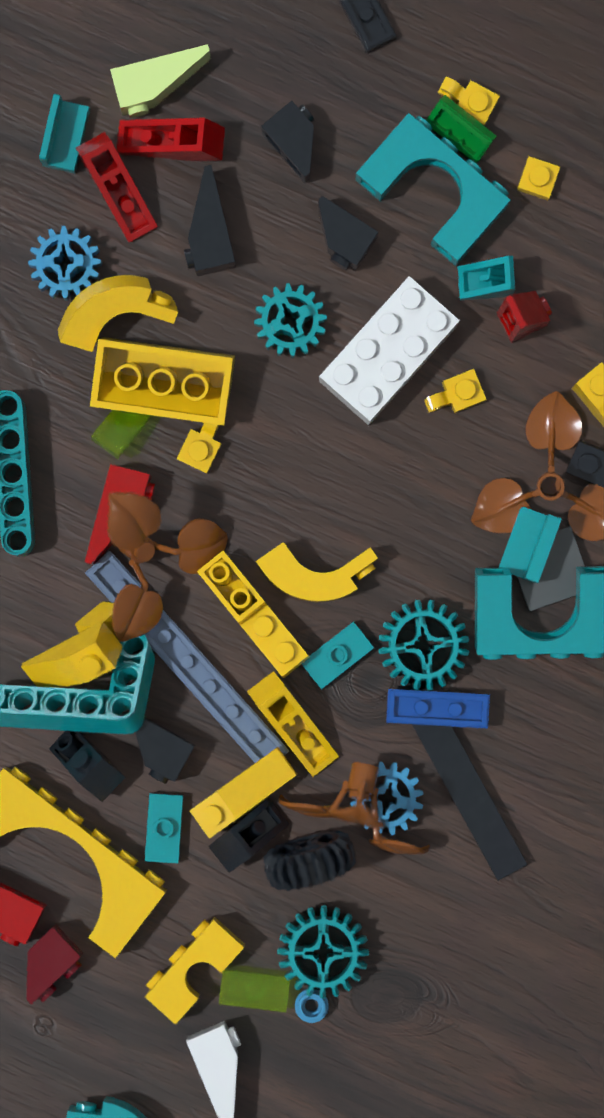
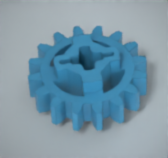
[28,226,102,301]
[350,761,423,835]

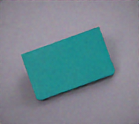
[39,94,90,173]
[499,507,562,583]

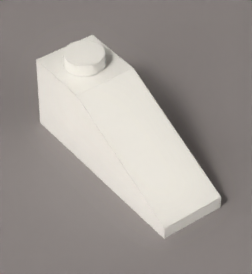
[186,1020,241,1118]

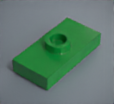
[426,95,497,164]

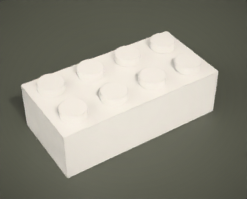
[319,276,460,425]

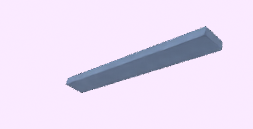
[85,551,289,763]

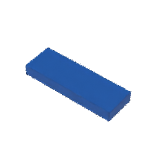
[386,689,490,729]

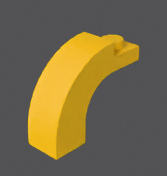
[58,275,178,352]
[256,542,378,602]

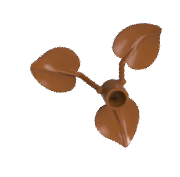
[471,391,604,541]
[108,492,228,642]
[279,762,430,855]

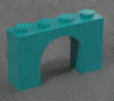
[355,113,510,266]
[475,566,604,660]

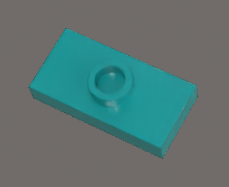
[302,621,374,689]
[145,793,184,864]

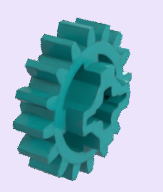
[254,283,327,358]

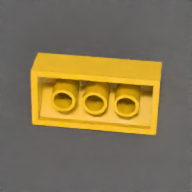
[90,337,235,425]

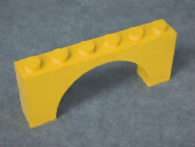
[0,766,167,958]

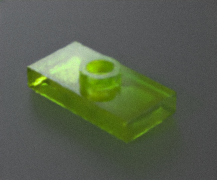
[91,410,153,459]
[219,969,290,1012]

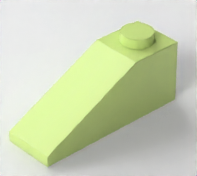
[110,44,211,118]

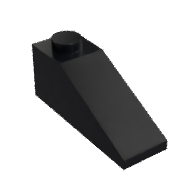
[184,165,236,277]

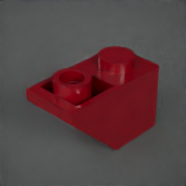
[26,924,84,1004]

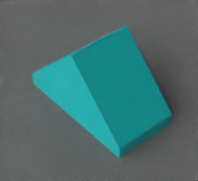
[458,256,515,300]

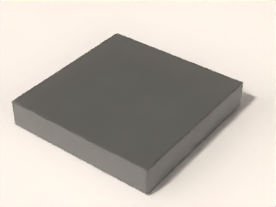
[516,526,585,612]

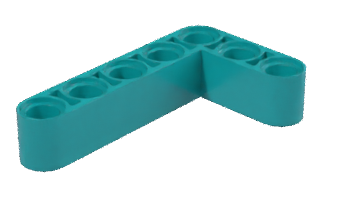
[0,390,35,557]
[0,635,155,734]

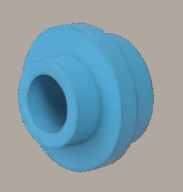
[295,988,329,1023]

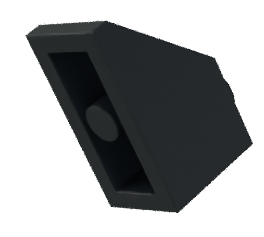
[261,100,314,183]
[318,196,378,271]
[135,717,196,784]
[208,798,289,873]

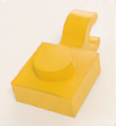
[438,76,500,125]
[424,369,487,414]
[177,423,221,474]

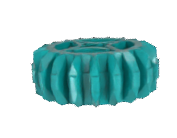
[378,600,469,691]
[277,905,369,998]

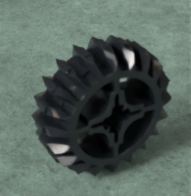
[263,830,356,891]

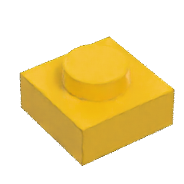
[517,156,560,201]

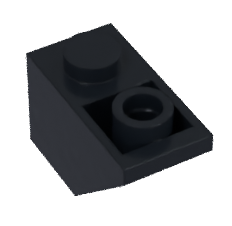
[49,731,126,802]

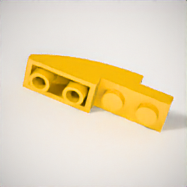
[197,551,310,679]

